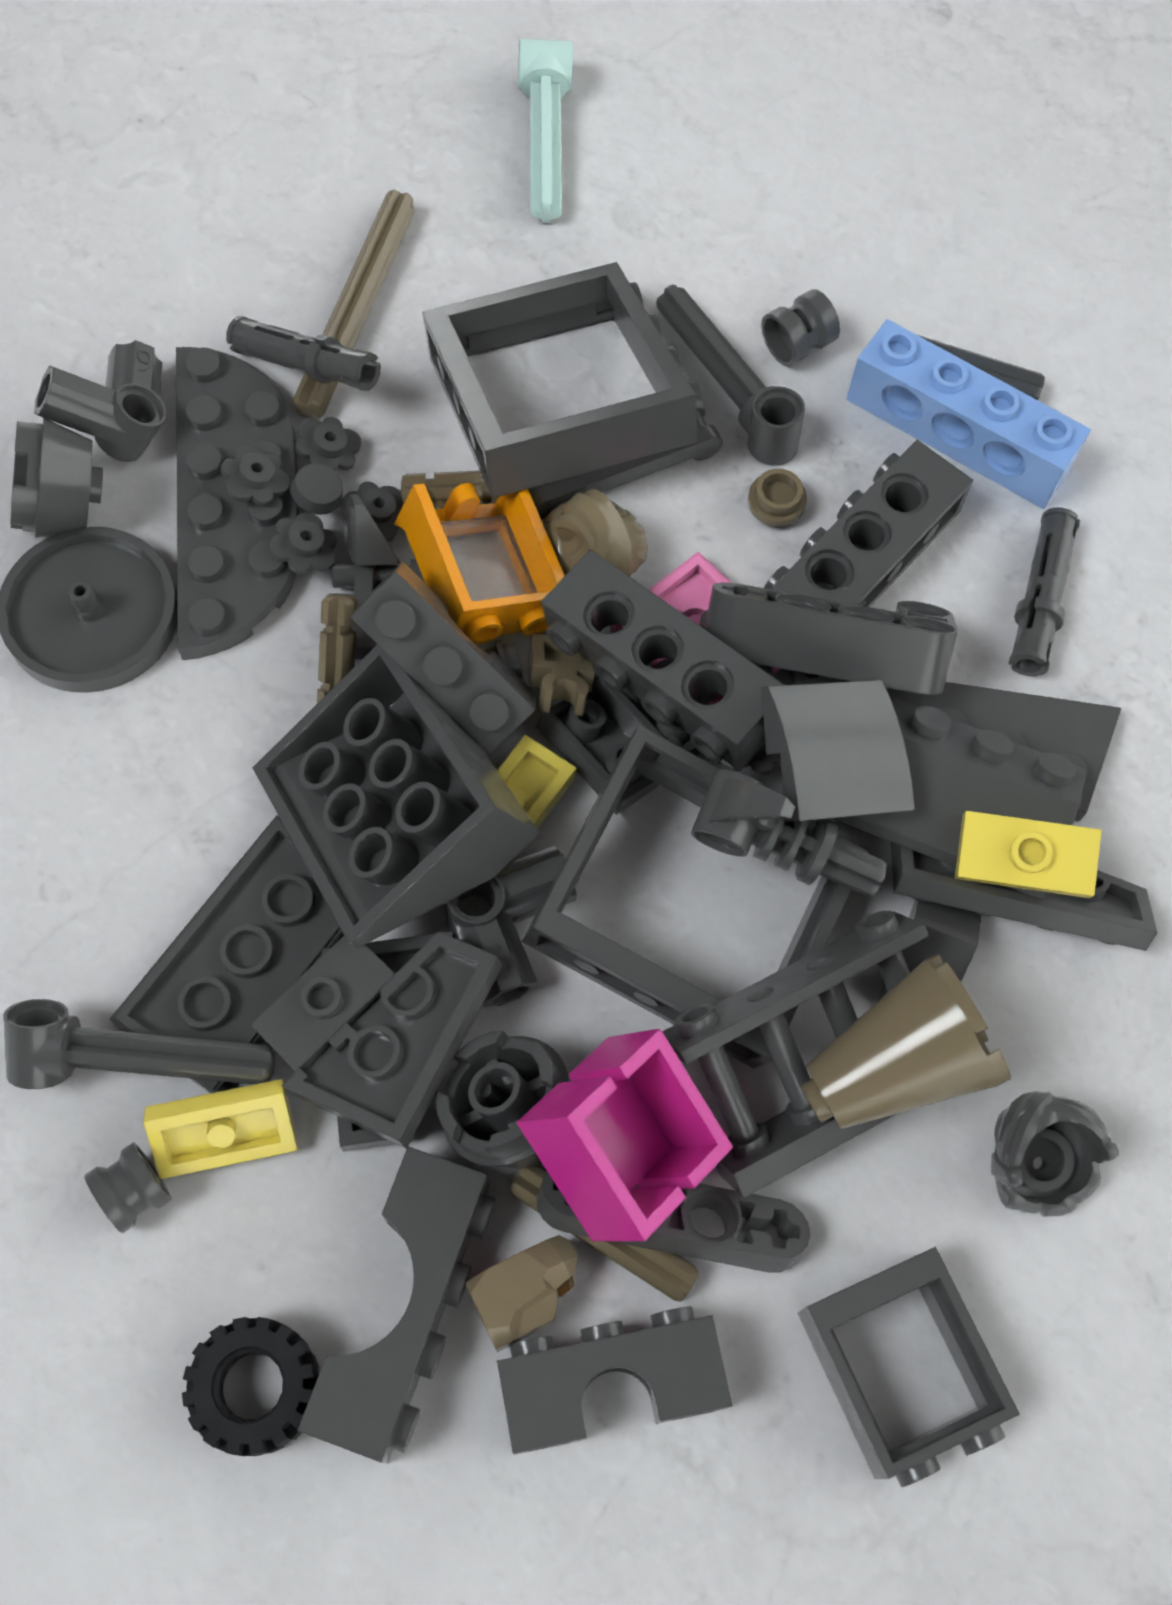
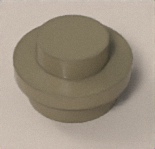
[748,469,807,526]

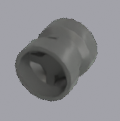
[761,289,840,366]

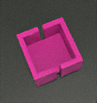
[516,1028,733,1241]

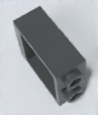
[798,1246,1020,1487]

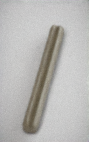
[293,189,415,419]

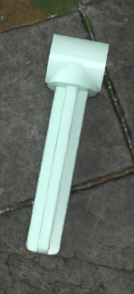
[518,38,573,224]

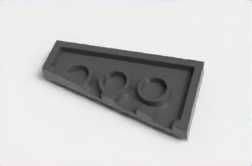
[886,682,1121,822]
[890,841,1157,951]

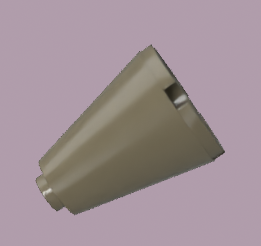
[800,953,1011,1129]

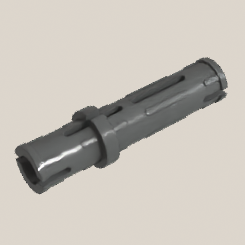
[226,316,381,391]
[1008,507,1080,677]

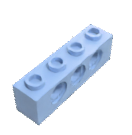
[846,319,1091,509]

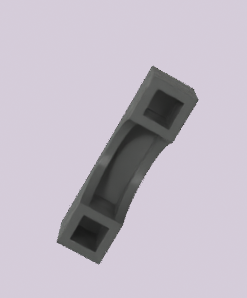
[297,1146,497,1464]

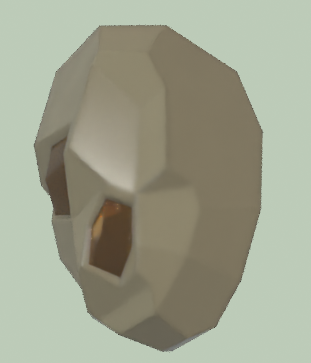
[465,1235,578,1352]

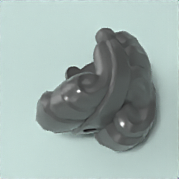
[991,1091,1119,1217]

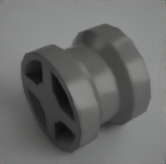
[84,1142,172,1233]

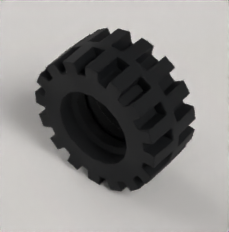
[182,1317,319,1456]

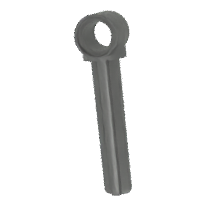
[656,284,805,465]
[3,999,275,1089]

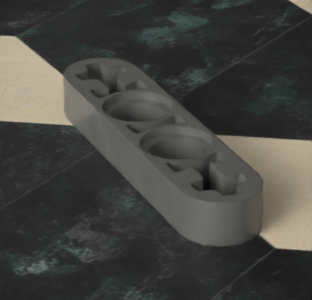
[536,1170,810,1273]

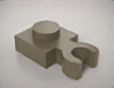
[528,633,595,716]

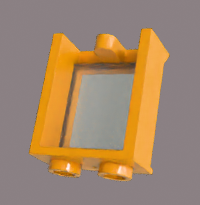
[394,483,565,644]

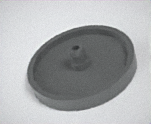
[0,527,178,693]

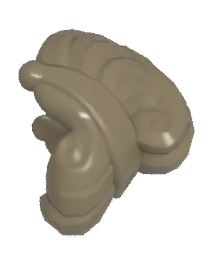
[543,488,648,577]

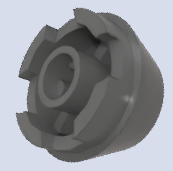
[10,417,103,539]
[436,1031,570,1169]

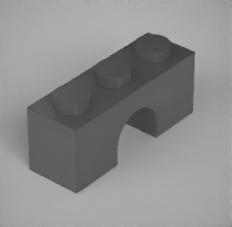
[350,561,536,754]
[497,1306,733,1455]

